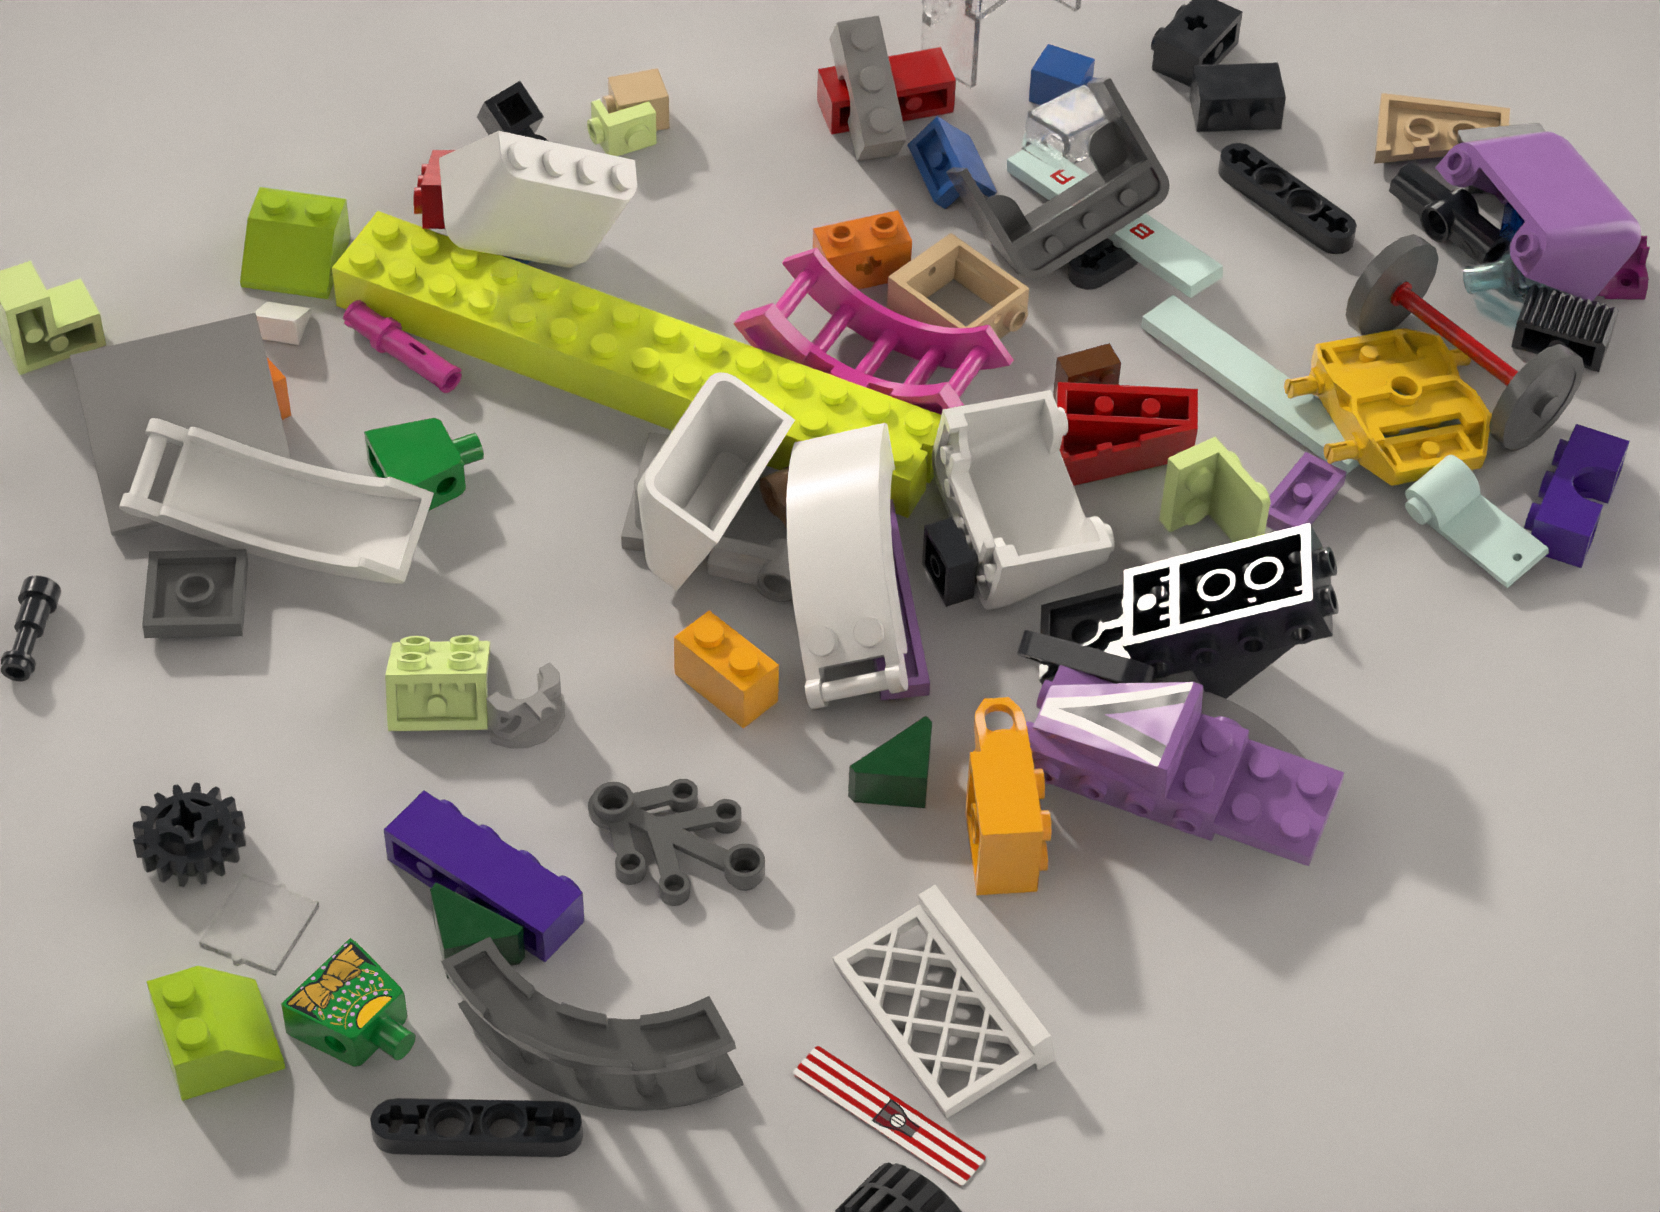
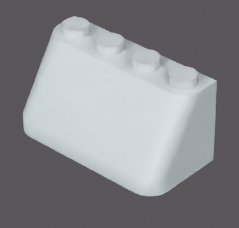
[439,131,637,268]
[637,372,795,590]

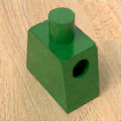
[364,418,484,511]

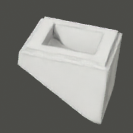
[254,302,311,345]

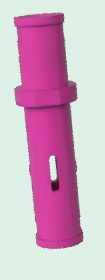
[343,300,462,393]

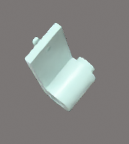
[1405,455,1549,588]

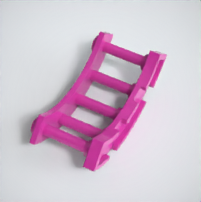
[733,248,1014,415]

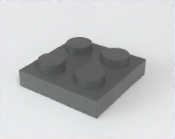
[142,549,248,638]

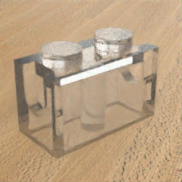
[1021,84,1109,171]

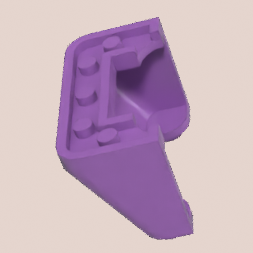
[1436,131,1641,301]

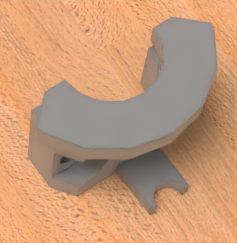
[486,662,565,749]

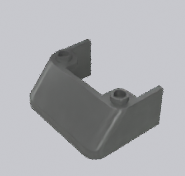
[946,78,1170,279]

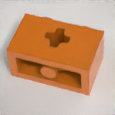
[812,210,912,290]

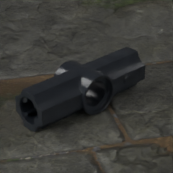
[1389,162,1511,269]

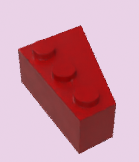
[1055,382,1198,486]

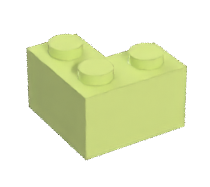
[0,261,106,375]

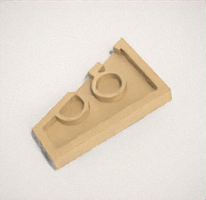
[1374,93,1510,164]

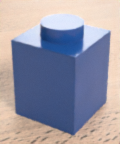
[1028,44,1098,117]

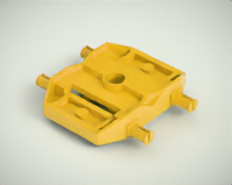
[1284,328,1492,486]

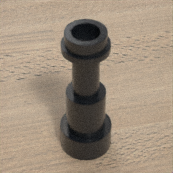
[1,575,61,681]

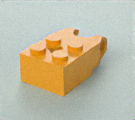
[965,697,1052,895]

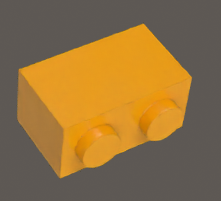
[674,610,779,729]

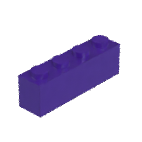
[383,790,585,962]

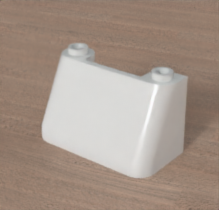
[932,390,1115,610]

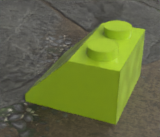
[240,187,351,299]
[146,965,286,1101]

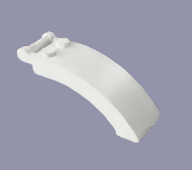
[119,418,434,584]
[786,423,908,710]

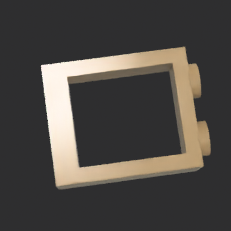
[887,233,1029,339]

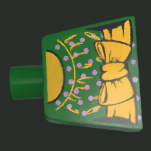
[281,938,416,1067]

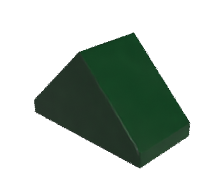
[848,716,932,808]
[430,883,525,979]

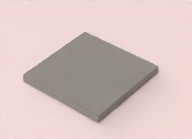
[70,312,291,536]

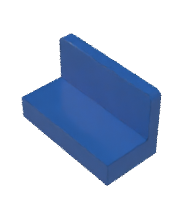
[907,116,997,209]

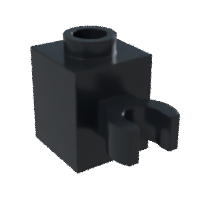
[477,81,549,142]

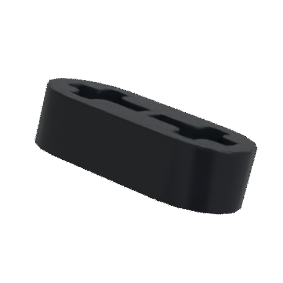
[1068,237,1139,290]

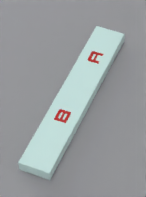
[1007,140,1223,298]

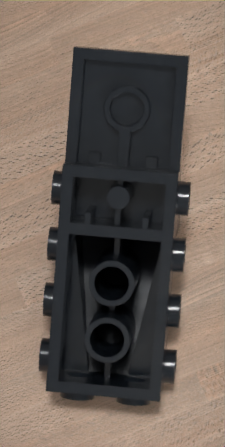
[1039,523,1339,699]

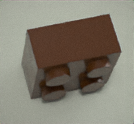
[1053,343,1121,400]

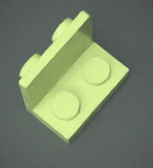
[1159,436,1271,542]
[385,635,491,731]

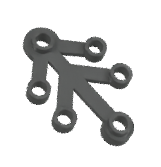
[588,779,765,906]

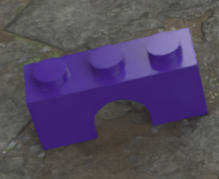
[1524,424,1630,568]

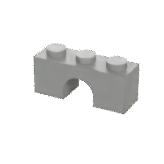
[829,15,907,162]

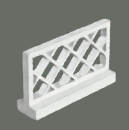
[833,885,1055,1119]

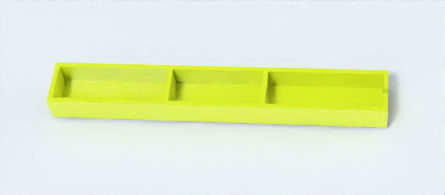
[332,211,941,518]

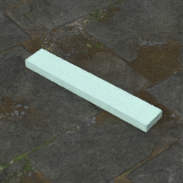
[1141,295,1360,475]

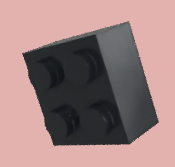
[922,517,979,607]

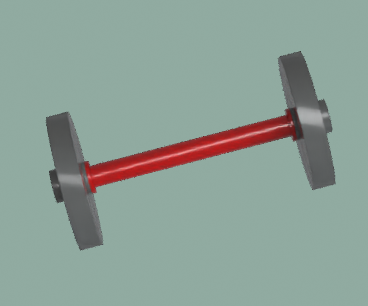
[1345,234,1584,451]

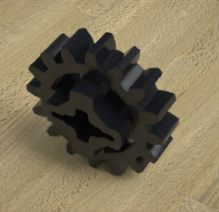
[133,783,247,887]

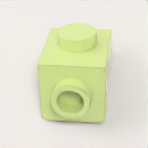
[587,99,657,156]

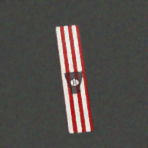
[793,1046,986,1186]

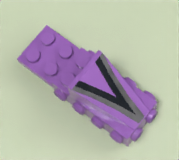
[1026,665,1344,866]

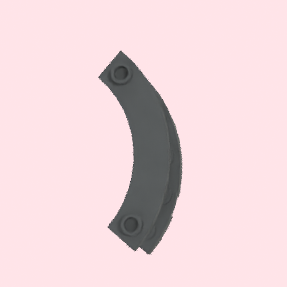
[441,937,744,1111]

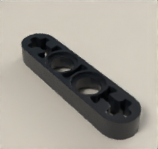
[1218,143,1357,254]
[370,1098,583,1157]

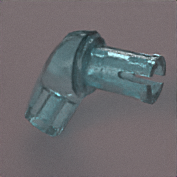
[1463,252,1560,300]

